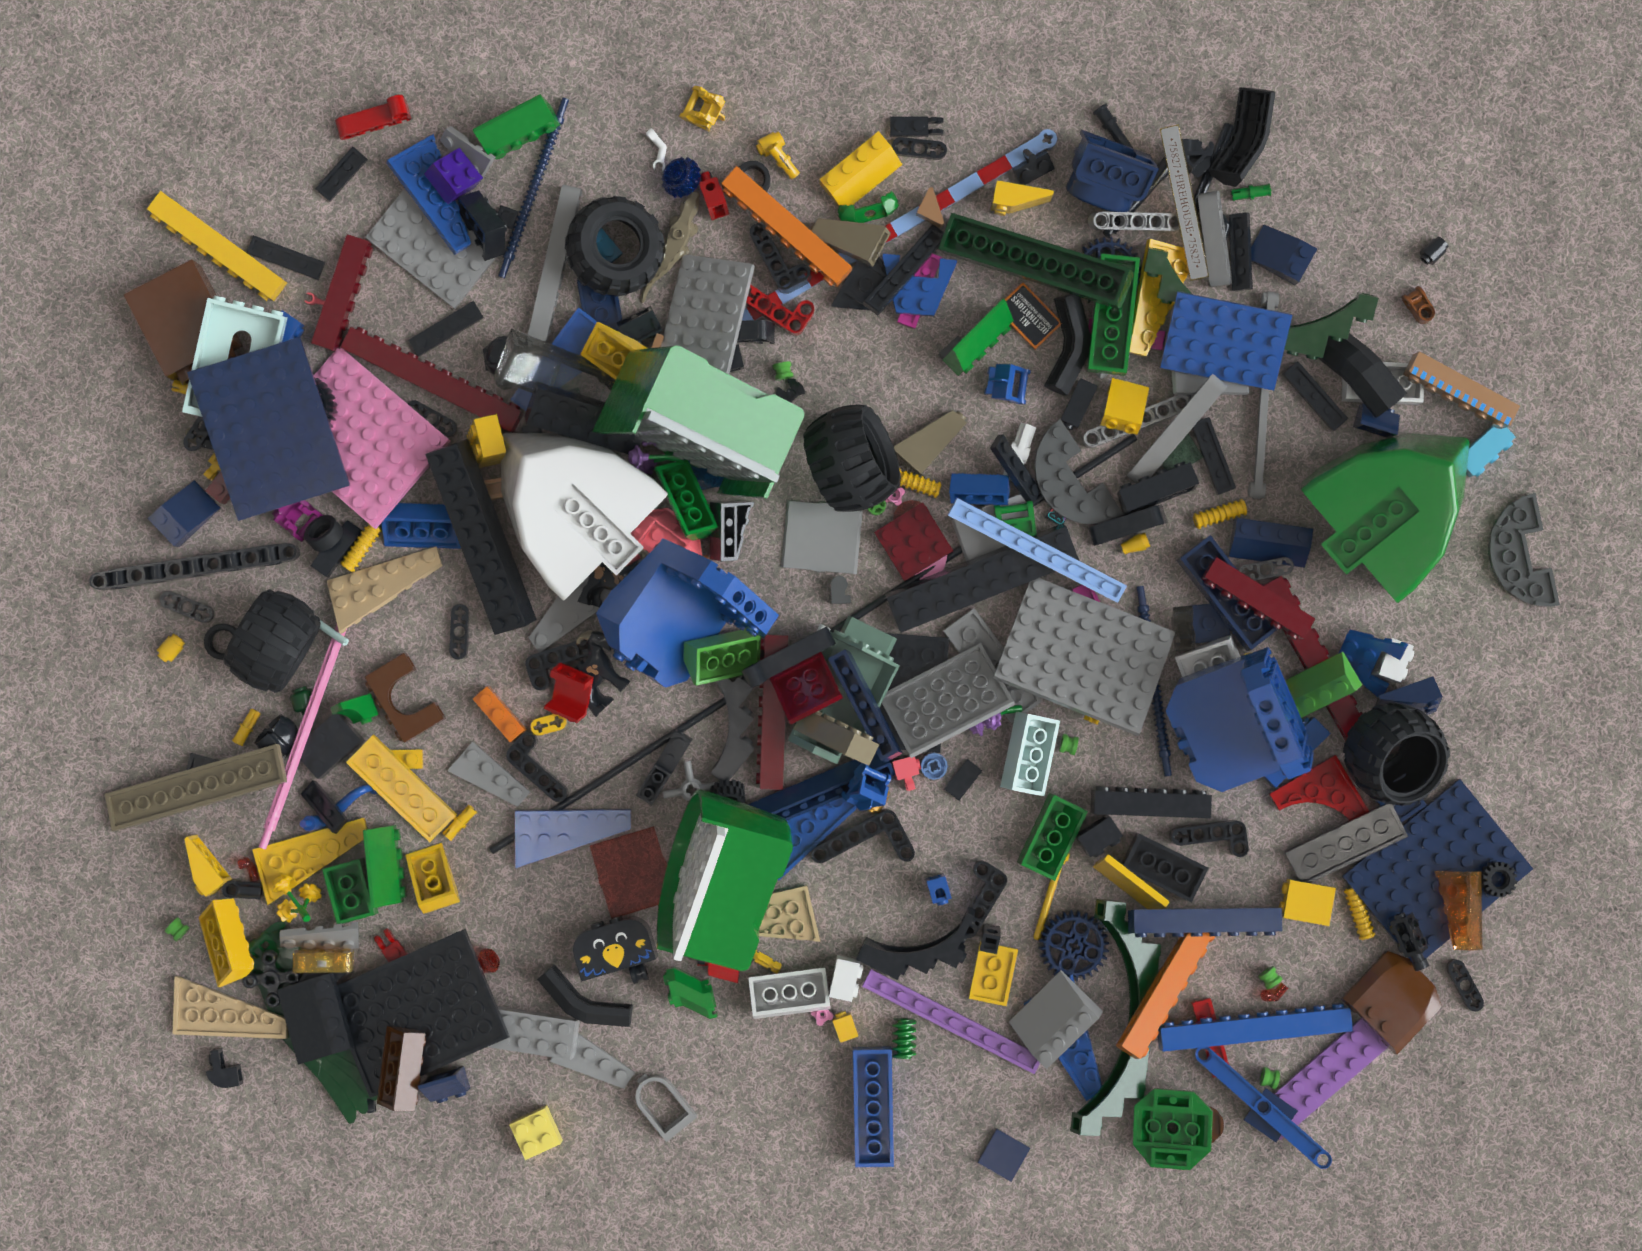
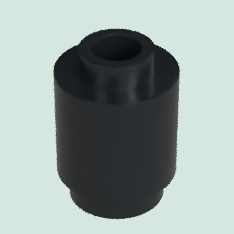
[1420,236,1449,265]

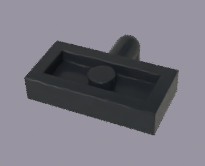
[1012,149,1055,185]

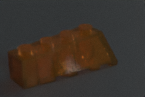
[1435,871,1483,951]

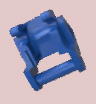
[984,364,1031,405]
[841,763,891,811]

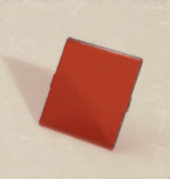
[590,826,667,918]

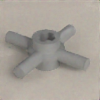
[663,761,719,801]

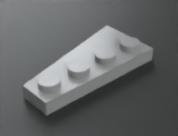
[447,742,530,807]
[279,922,359,950]
[550,1033,635,1089]

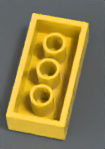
[466,414,506,468]

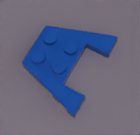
[882,254,957,317]
[1339,630,1408,697]

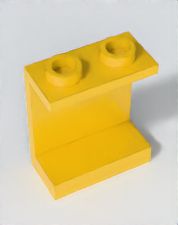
[1100,378,1149,435]
[1278,879,1336,926]

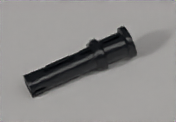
[1093,103,1134,149]

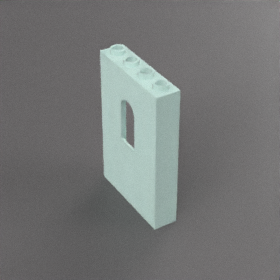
[182,296,288,417]

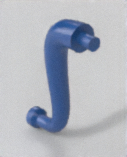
[300,784,377,831]

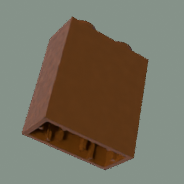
[124,259,243,385]

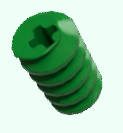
[892,1018,917,1059]

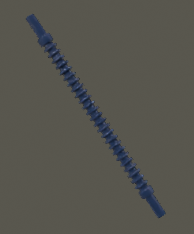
[498,97,569,279]
[1136,586,1172,777]

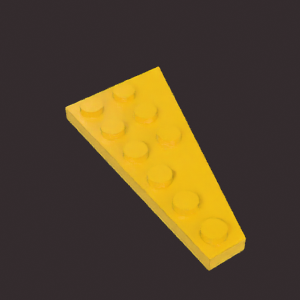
[252,817,368,905]

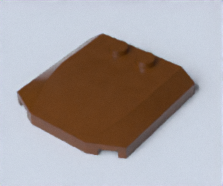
[1341,951,1442,1055]

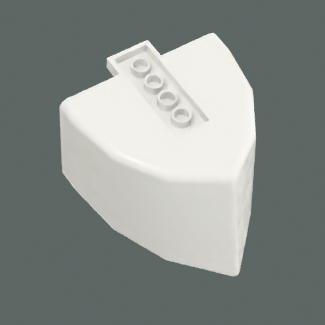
[501,433,668,601]

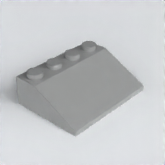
[1009,970,1103,1069]

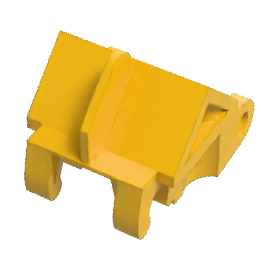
[679,86,725,132]

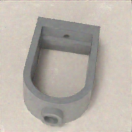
[635,1073,697,1142]

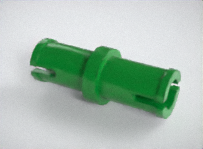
[1231,183,1271,201]

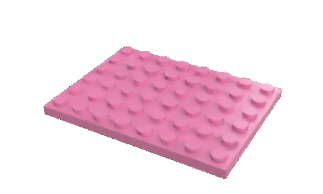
[314,347,451,529]

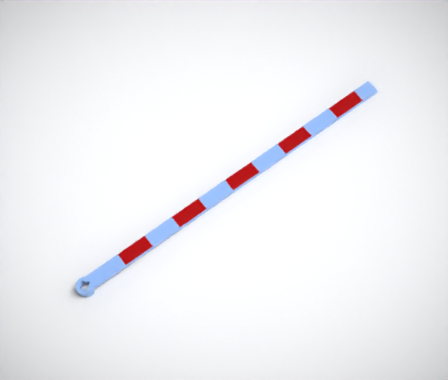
[742,129,1057,321]

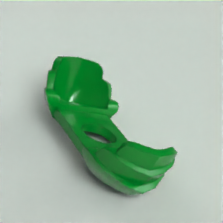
[838,191,899,223]

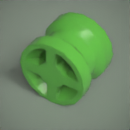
[772,361,794,381]
[868,500,886,515]
[1059,734,1079,755]
[165,917,190,942]
[1258,966,1283,990]
[1259,1067,1280,1089]

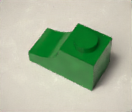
[330,693,378,725]

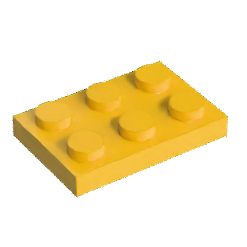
[968,941,1018,1007]

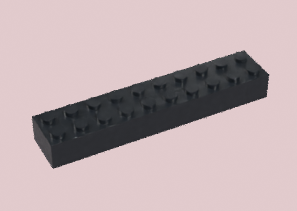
[425,439,537,635]
[885,523,1079,633]

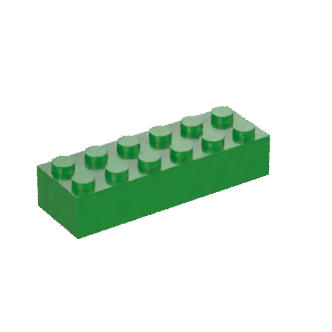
[1086,254,1140,376]

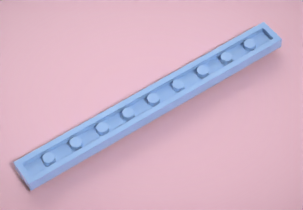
[947,497,1127,603]

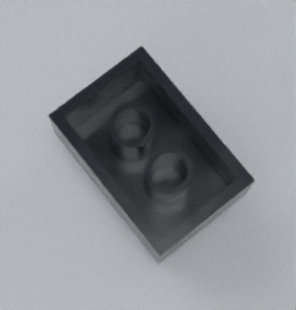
[300,714,365,779]

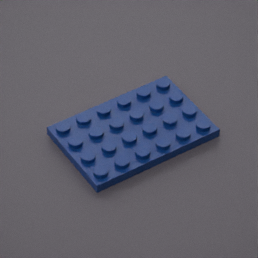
[1160,291,1292,391]

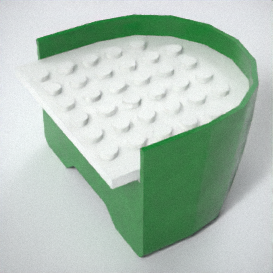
[656,789,793,971]

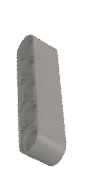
[1198,190,1232,287]
[1088,212,1181,231]

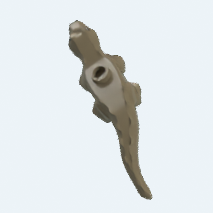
[640,190,700,303]

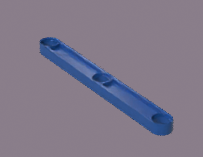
[1194,1047,1332,1169]

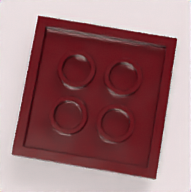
[874,502,953,581]
[769,652,843,725]

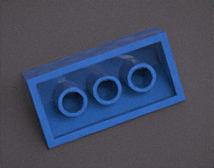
[382,503,461,549]

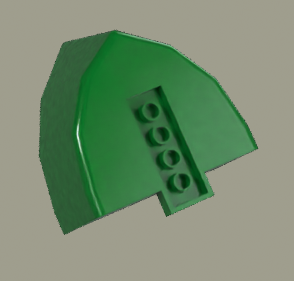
[1301,433,1470,603]

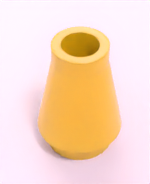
[1121,532,1151,554]

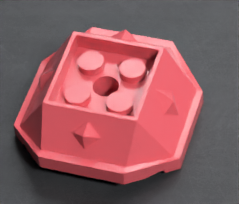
[625,508,703,567]

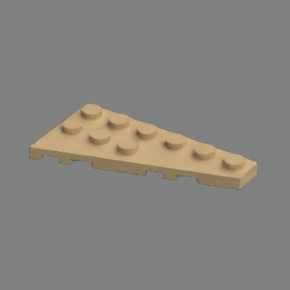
[327,546,443,634]
[759,885,820,942]
[172,976,288,1039]

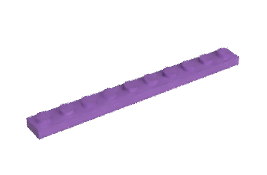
[862,969,1040,1074]

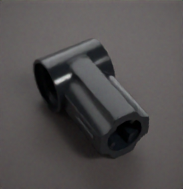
[222,881,263,900]

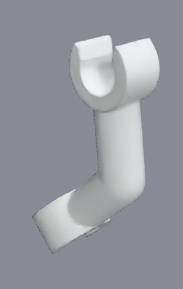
[646,128,667,172]

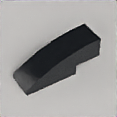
[310,520,363,577]

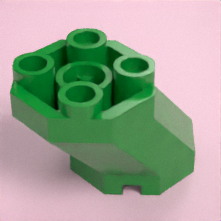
[663,966,718,1019]

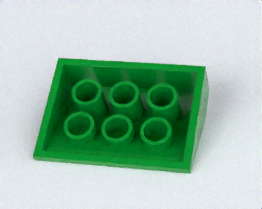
[363,825,407,908]

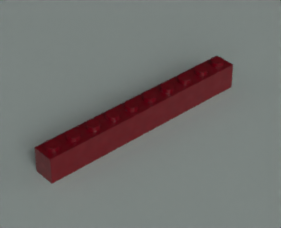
[340,327,524,433]
[1262,576,1363,742]

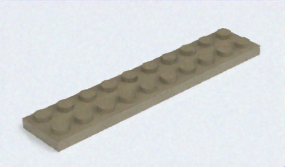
[105,744,287,831]

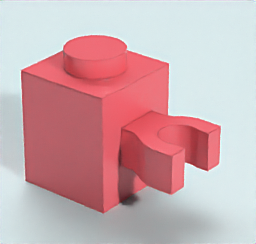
[890,756,921,791]

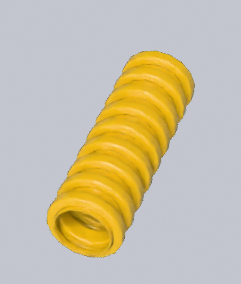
[899,468,942,498]
[1193,499,1247,530]
[340,523,383,572]
[1343,888,1376,940]

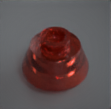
[477,948,500,973]

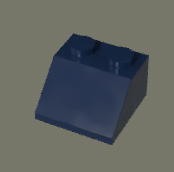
[1353,404,1400,438]

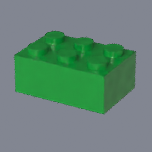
[322,857,379,924]

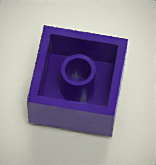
[424,148,483,205]

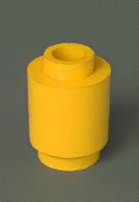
[755,131,785,157]
[157,633,185,662]

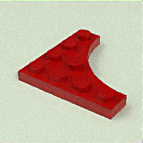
[1269,755,1369,820]

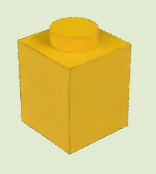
[832,1011,858,1043]

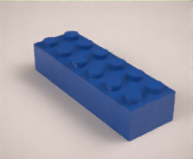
[853,1046,894,1167]

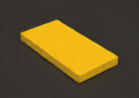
[1093,855,1170,909]

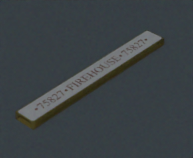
[1160,124,1209,281]

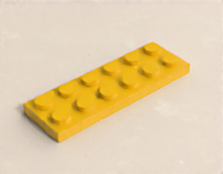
[346,734,457,843]

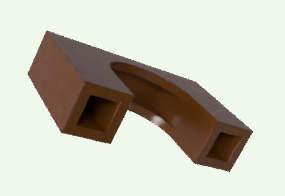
[365,653,446,743]

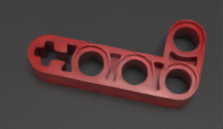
[335,95,412,140]
[746,285,814,336]

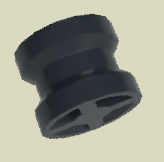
[629,963,649,984]

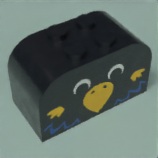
[573,915,658,982]

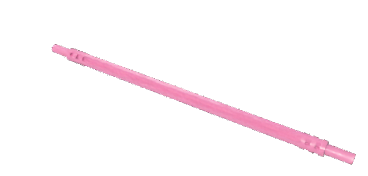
[259,624,347,850]

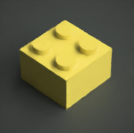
[509,1105,563,1160]

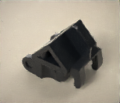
[1181,139,1214,178]

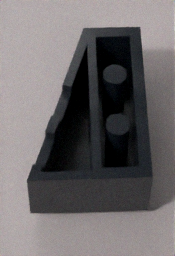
[458,190,507,261]
[710,500,754,561]

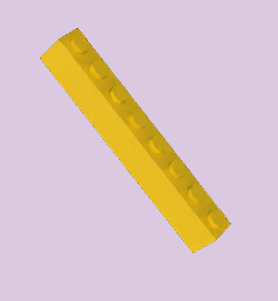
[147,191,287,301]

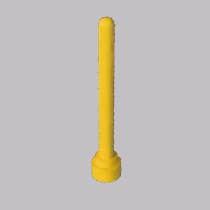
[1034,853,1070,940]

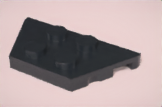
[831,257,887,311]

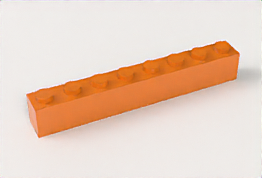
[721,166,852,287]
[1116,933,1215,1059]

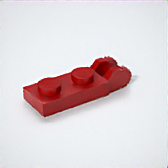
[374,928,408,962]

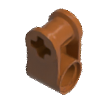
[1401,286,1435,324]

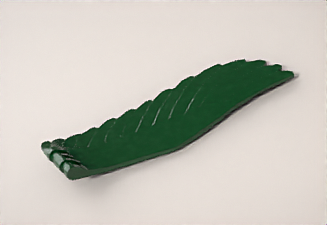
[249,921,378,1124]

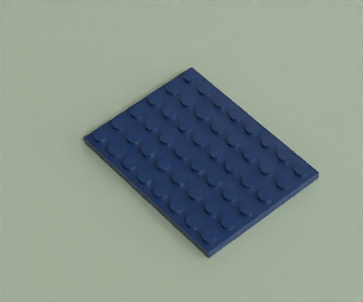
[187,337,350,521]
[1342,779,1533,963]

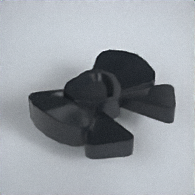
[776,379,806,403]

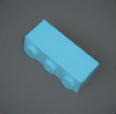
[1466,426,1516,477]

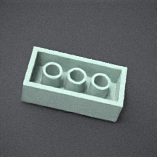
[1000,711,1060,796]

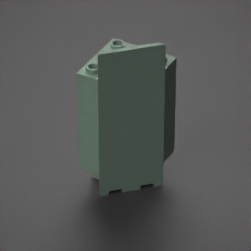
[788,615,900,764]

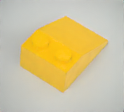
[991,180,1054,216]
[580,322,648,380]
[184,835,233,897]
[405,843,460,914]

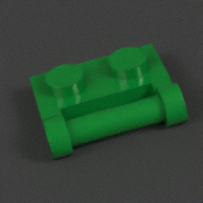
[993,500,1037,536]

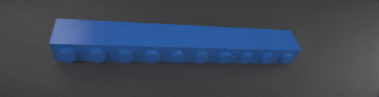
[1158,1003,1353,1052]

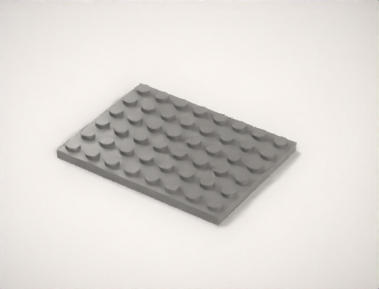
[993,578,1176,736]

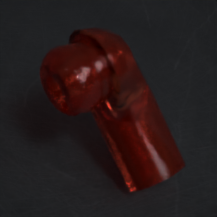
[237,857,260,882]
[1260,982,1289,1002]

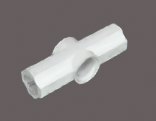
[1003,423,1036,481]

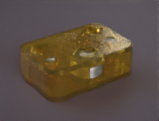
[293,949,354,973]

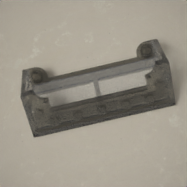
[494,328,616,402]

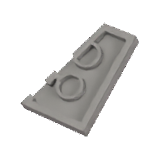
[440,126,496,178]

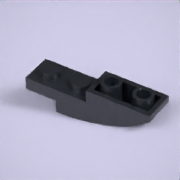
[636,729,693,806]

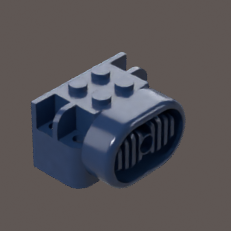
[1066,129,1159,212]

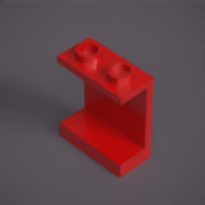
[544,663,594,723]

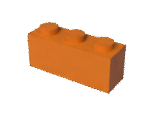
[473,686,527,743]

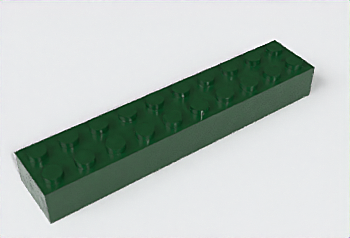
[939,213,1134,310]

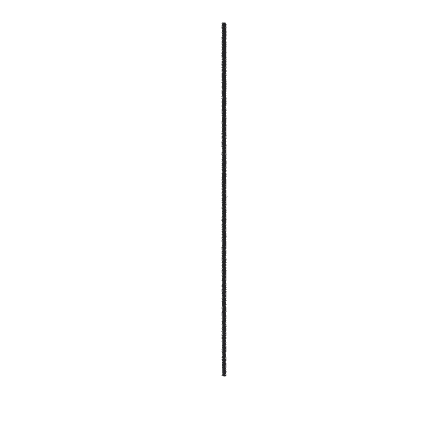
[490,434,1138,854]

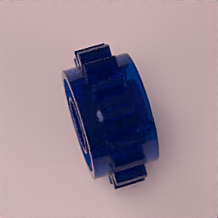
[661,157,701,198]

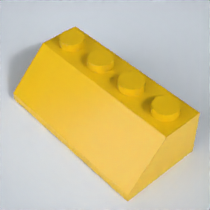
[819,131,902,207]
[199,898,254,987]

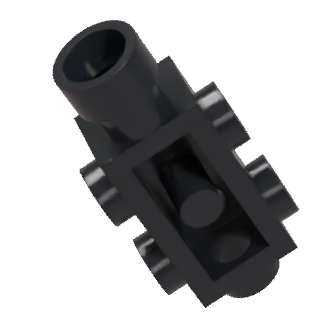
[1390,912,1430,971]

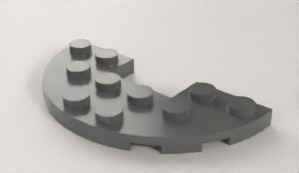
[1034,419,1123,524]
[1488,493,1560,607]

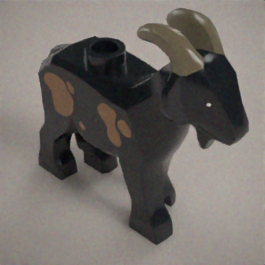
[577,549,649,608]
[574,630,630,717]

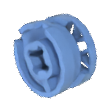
[920,753,948,780]

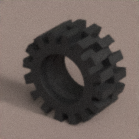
[710,779,745,803]
[1479,862,1518,897]

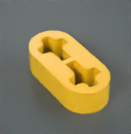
[531,714,567,735]

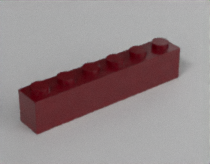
[311,234,373,352]
[1201,557,1315,640]

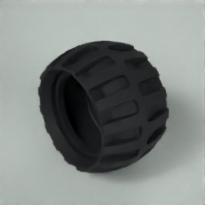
[803,404,901,512]

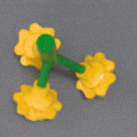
[271,874,322,923]

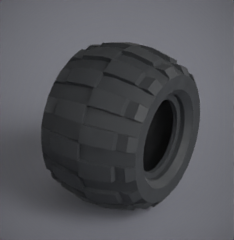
[565,196,665,297]
[224,589,321,693]
[1343,703,1450,806]

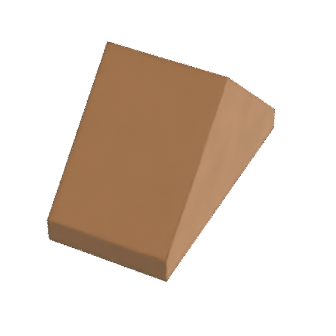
[916,187,944,228]

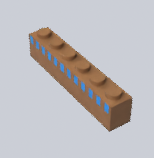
[1403,351,1520,429]

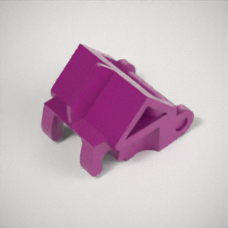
[272,500,323,542]

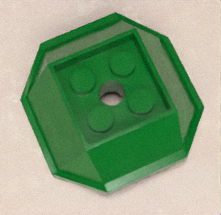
[1133,1088,1213,1170]

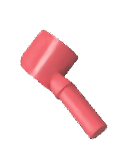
[304,292,325,305]

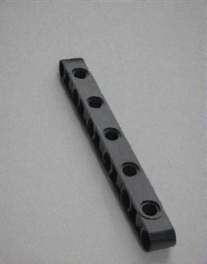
[89,543,300,590]

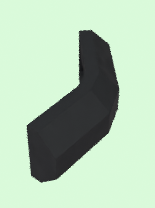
[1208,87,1276,187]
[1044,294,1091,395]
[1317,333,1407,418]
[537,964,633,1027]

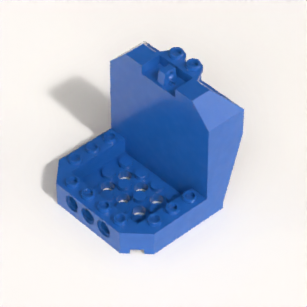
[596,538,779,688]
[1166,647,1314,792]

